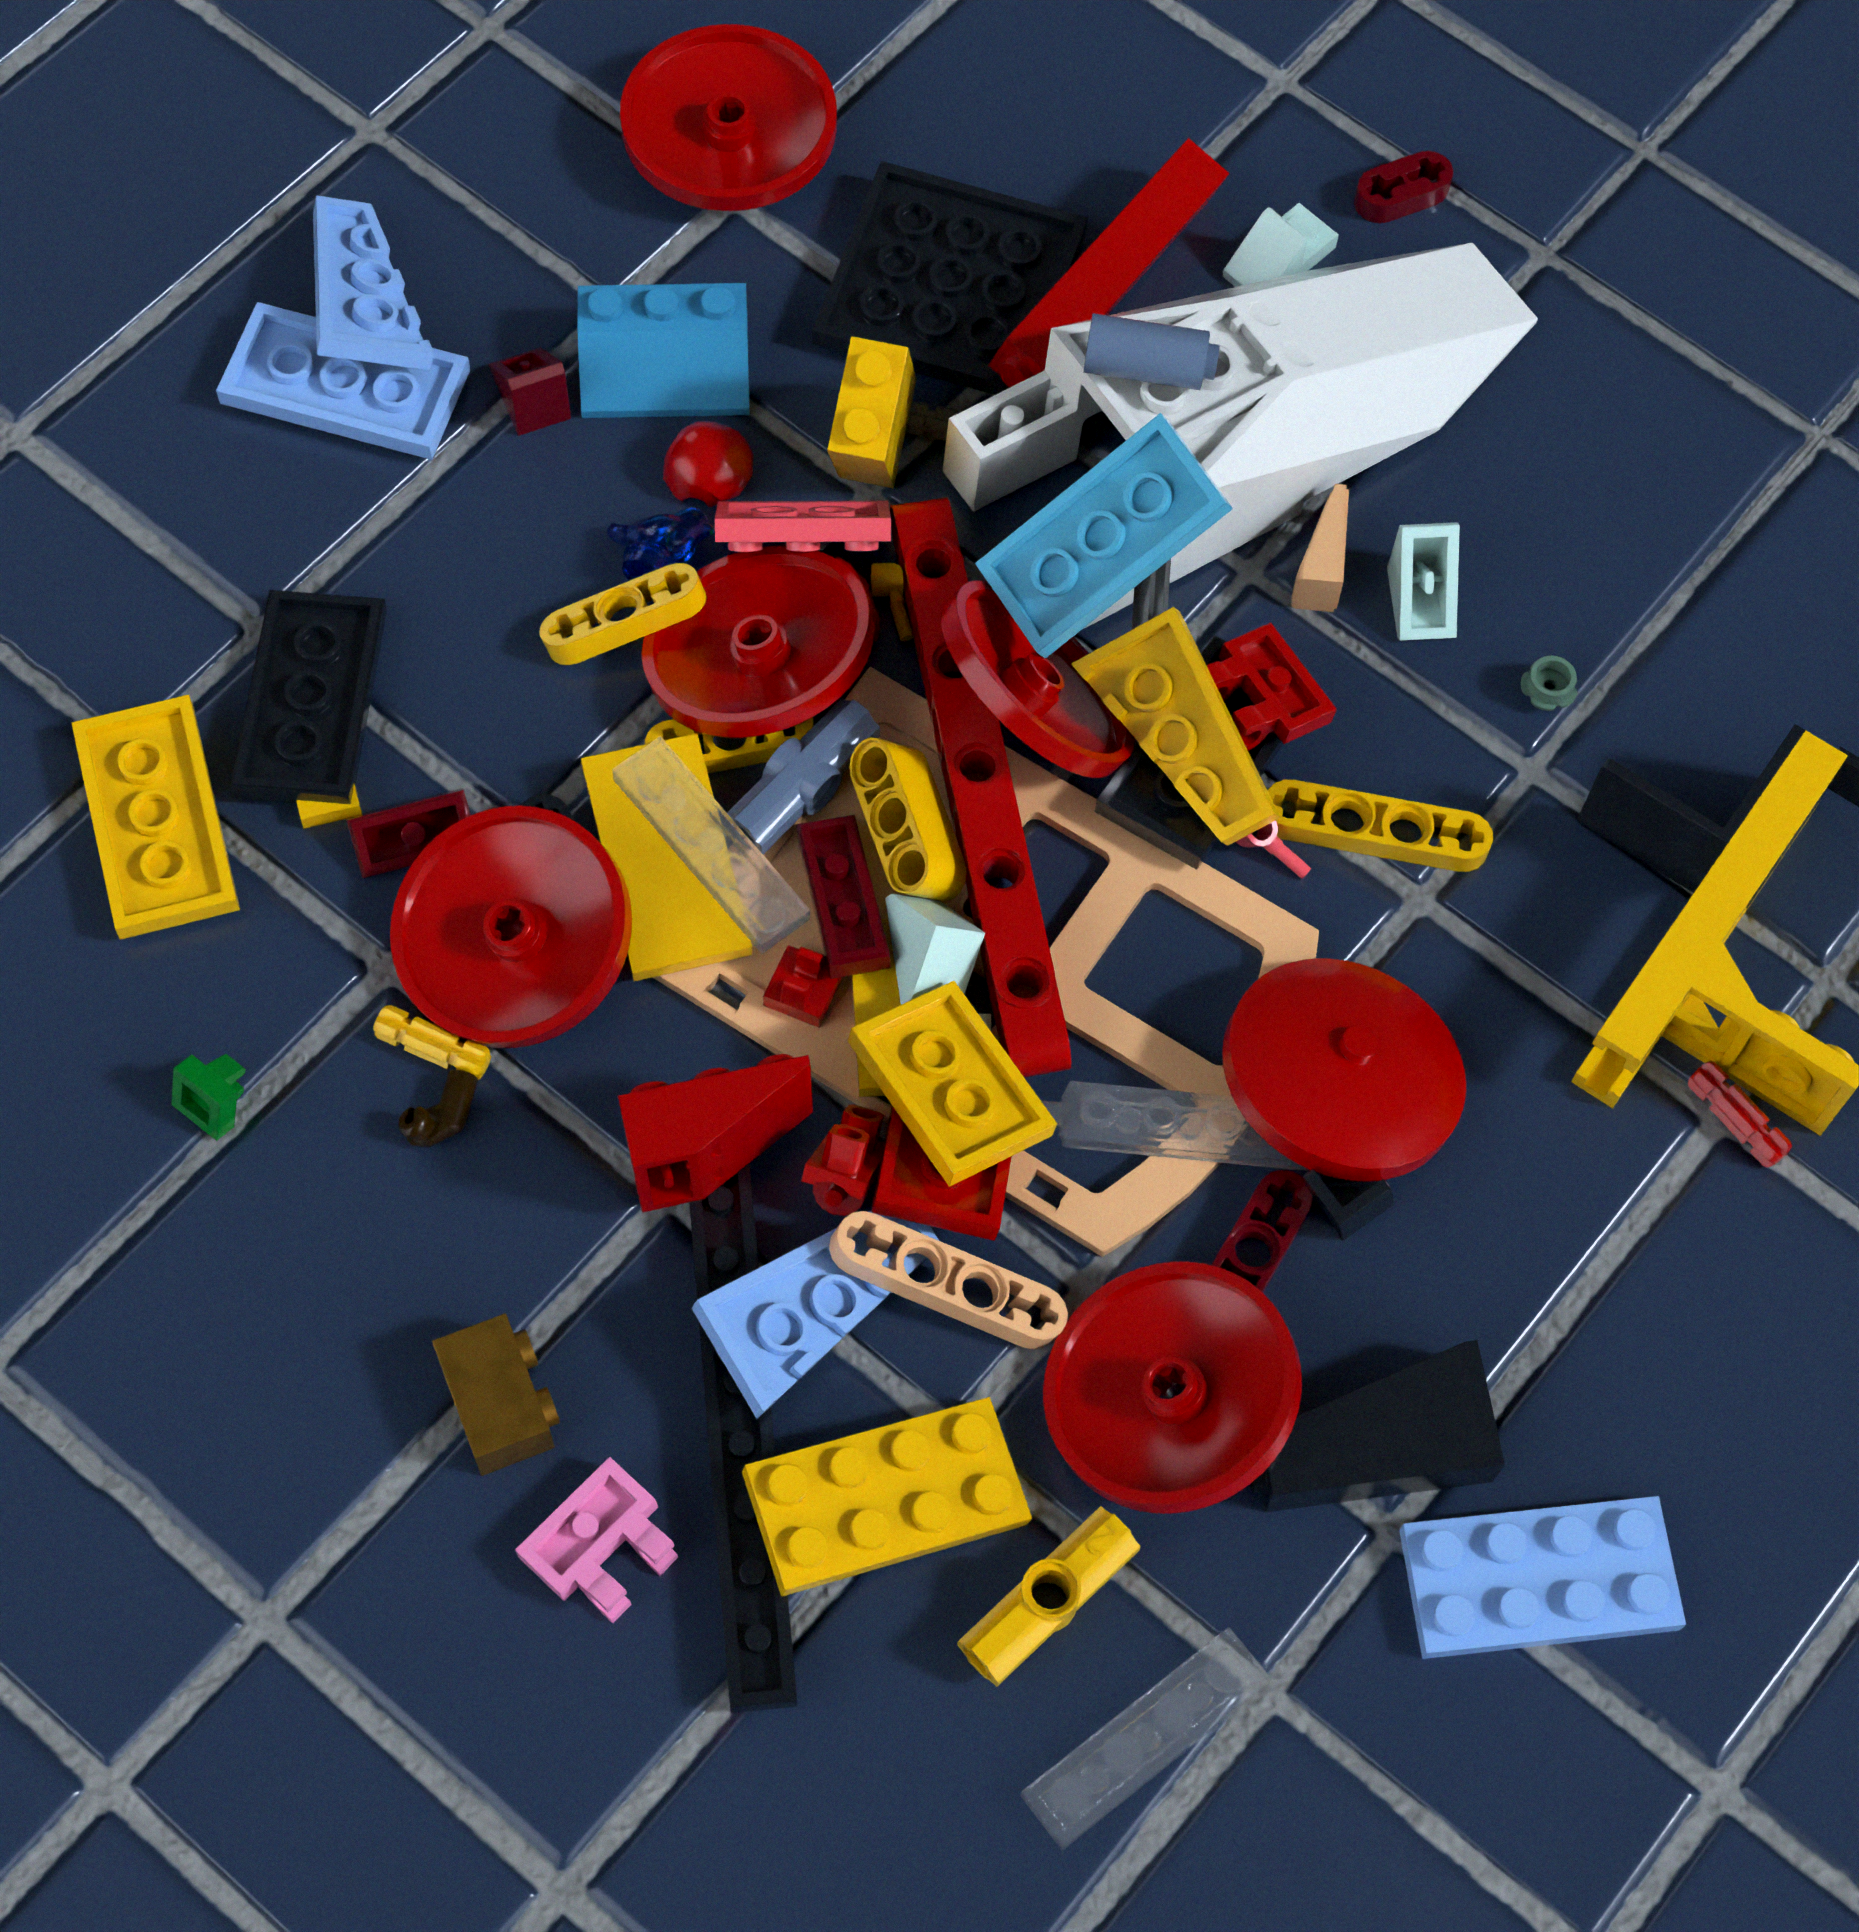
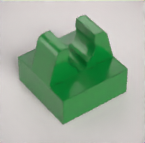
[171,1054,246,1141]

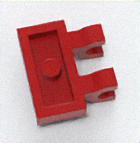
[1206,622,1337,751]

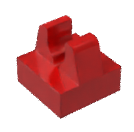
[763,945,843,1028]

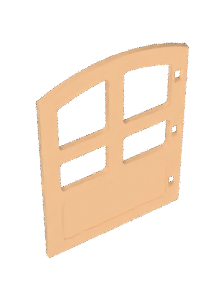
[652,667,1319,1257]

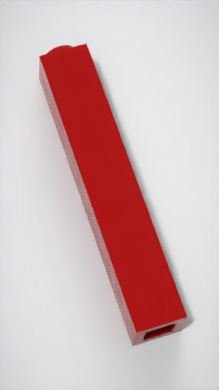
[988,138,1230,387]

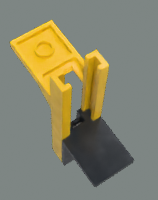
[1571,724,1859,1136]

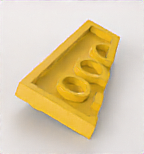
[1071,607,1280,846]

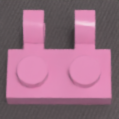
[515,1457,678,1623]

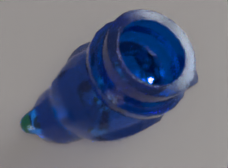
[607,507,715,581]

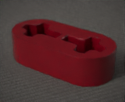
[1354,151,1454,224]

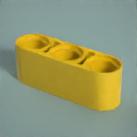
[849,737,967,902]

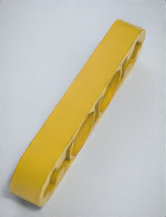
[1267,780,1493,872]

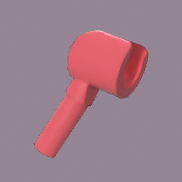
[1236,820,1311,879]

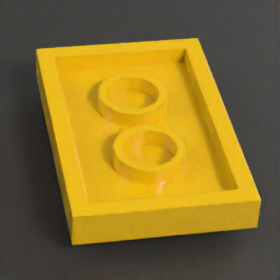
[847,981,1057,1187]

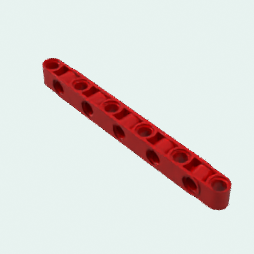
[890,497,1072,1077]

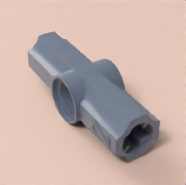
[723,698,880,856]

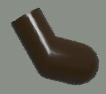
[398,1070,478,1148]

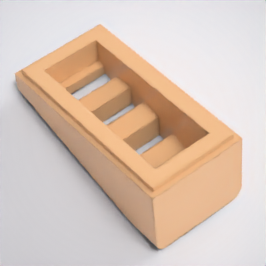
[1291,484,1349,612]

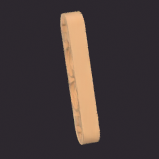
[829,1211,1068,1350]

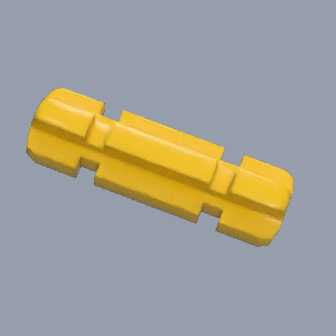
[373,1005,491,1080]

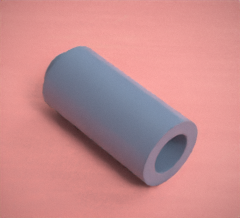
[1083,313,1220,390]

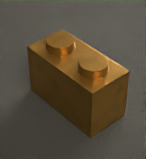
[432,1313,560,1476]

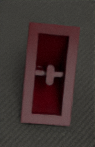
[489,347,571,436]

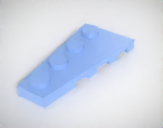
[313,195,434,371]
[691,1210,939,1419]

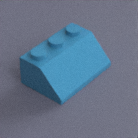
[577,283,750,418]

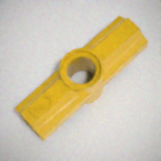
[957,1506,1140,1687]

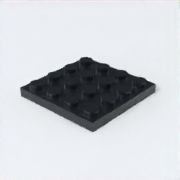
[812,161,1088,395]

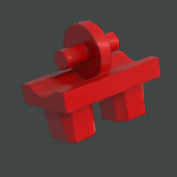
[801,1104,884,1216]

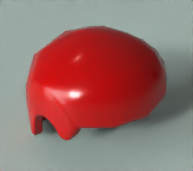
[663,421,754,507]

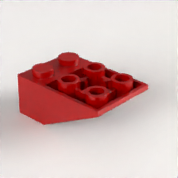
[618,1054,813,1213]

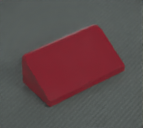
[346,788,471,878]

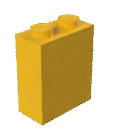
[827,336,917,489]

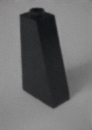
[1249,1340,1505,1512]

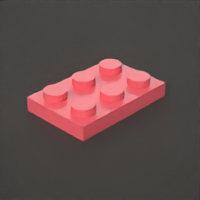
[715,501,891,552]

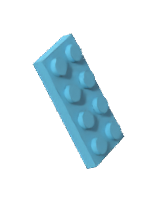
[975,413,1233,658]

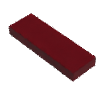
[796,814,891,979]

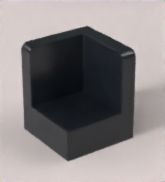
[1302,1169,1394,1240]

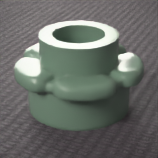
[1521,655,1578,711]

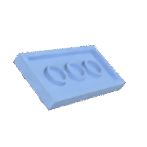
[216,302,470,460]
[1399,1496,1686,1659]

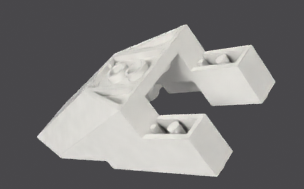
[943,243,1538,630]

